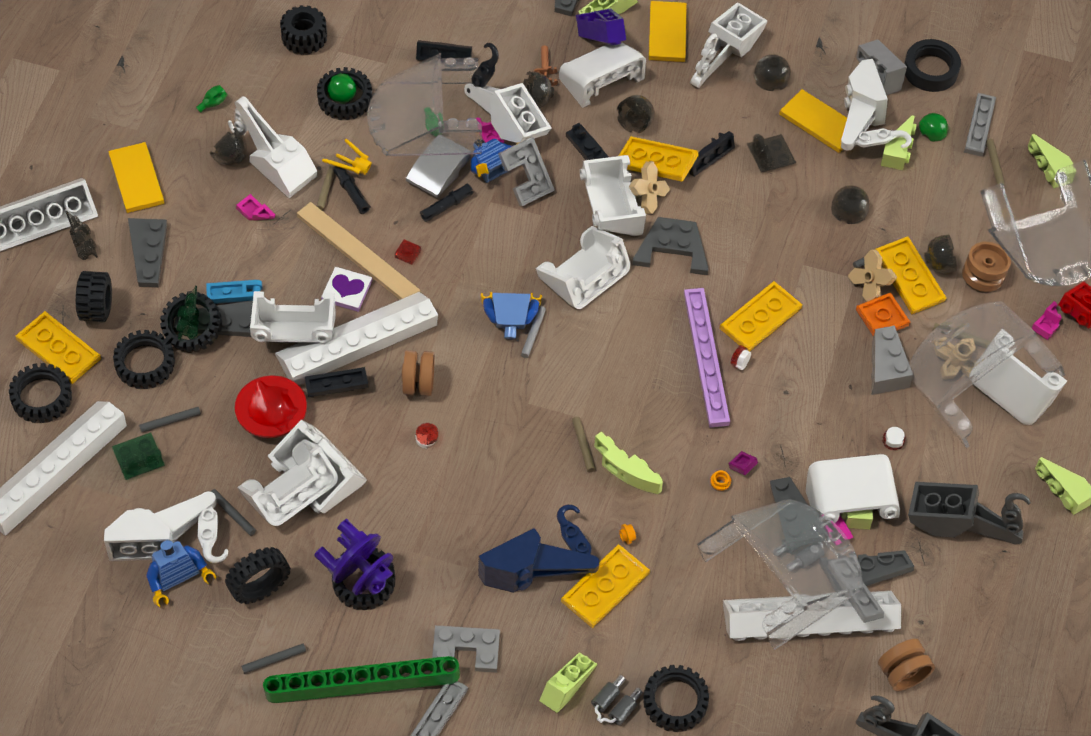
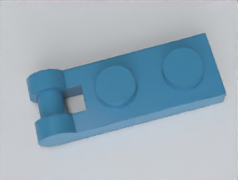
[206,280,263,304]

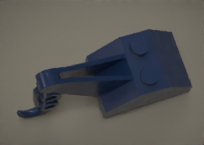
[478,504,599,593]

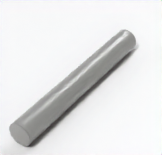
[521,306,546,358]

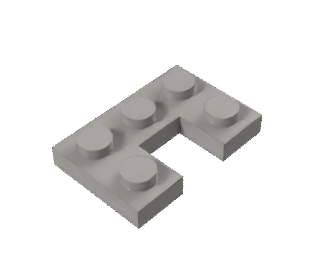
[498,138,555,206]
[432,625,500,673]

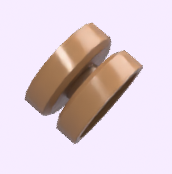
[962,242,1011,292]
[402,350,435,396]
[878,639,935,691]

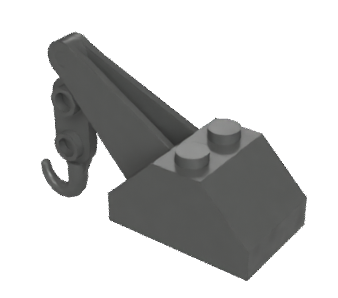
[908,482,1031,544]
[856,695,962,736]

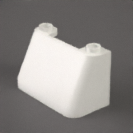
[559,42,646,108]
[580,155,646,236]
[536,226,630,309]
[250,291,336,343]
[969,330,1067,425]
[268,420,367,514]
[237,439,338,526]
[806,454,900,526]

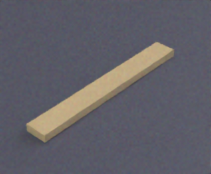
[297,202,420,300]

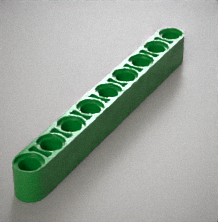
[263,656,460,703]

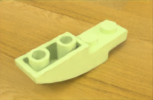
[594,432,663,494]

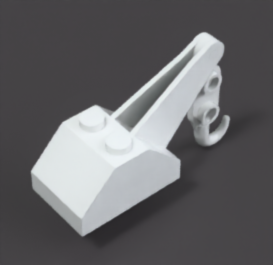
[690,2,767,88]
[841,59,912,150]
[228,96,317,198]
[104,491,228,563]

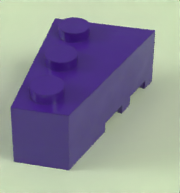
[576,8,626,45]

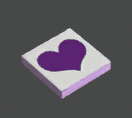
[321,267,372,312]

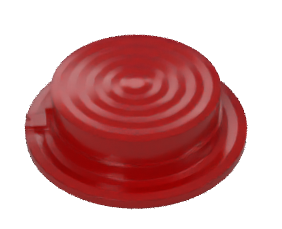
[235,375,307,438]

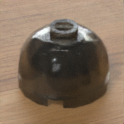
[754,54,791,91]
[523,71,554,108]
[617,95,655,134]
[210,128,247,165]
[831,185,870,224]
[924,234,957,274]

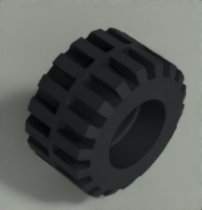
[280,5,327,55]
[75,271,112,322]

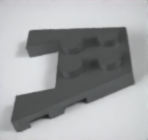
[632,217,709,275]

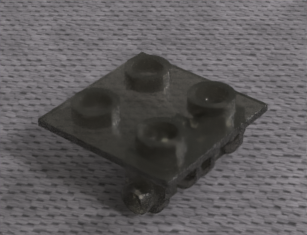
[747,134,796,173]
[65,211,98,260]

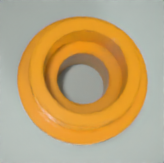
[710,470,731,491]
[619,524,636,545]

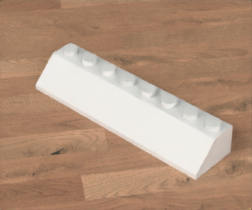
[0,178,98,251]
[275,292,438,385]
[0,401,127,536]
[723,591,901,641]

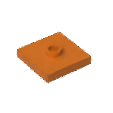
[856,292,910,336]

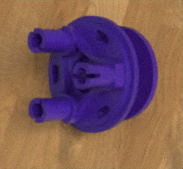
[314,519,393,595]

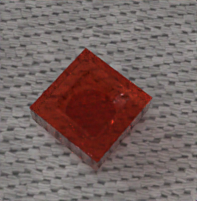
[395,239,421,265]

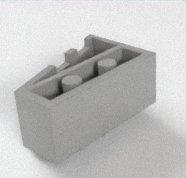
[856,40,907,95]
[871,326,913,395]

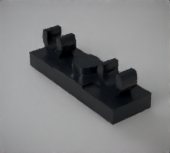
[416,40,473,66]
[566,123,609,160]
[689,131,735,177]
[305,367,369,398]

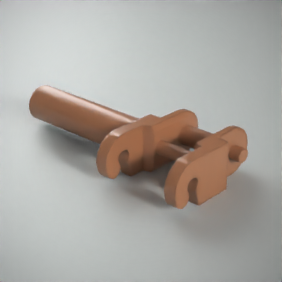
[534,45,558,86]

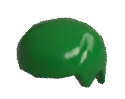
[328,73,356,104]
[919,113,948,141]

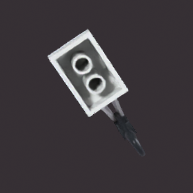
[464,43,552,143]

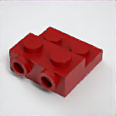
[1058,281,1091,329]

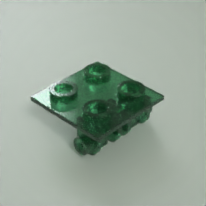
[176,285,199,340]
[112,432,165,480]

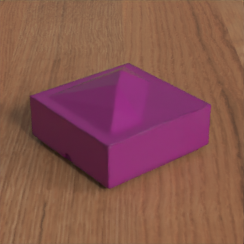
[728,451,758,475]

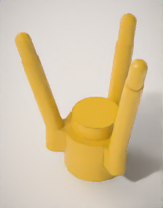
[322,139,372,176]

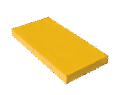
[649,1,687,62]
[779,89,847,153]
[618,136,699,182]
[108,142,165,213]
[875,236,946,314]
[719,281,803,352]
[15,311,101,384]
[561,544,650,628]

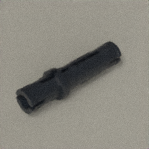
[333,166,371,214]
[420,183,474,222]

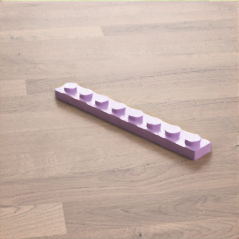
[684,288,730,428]

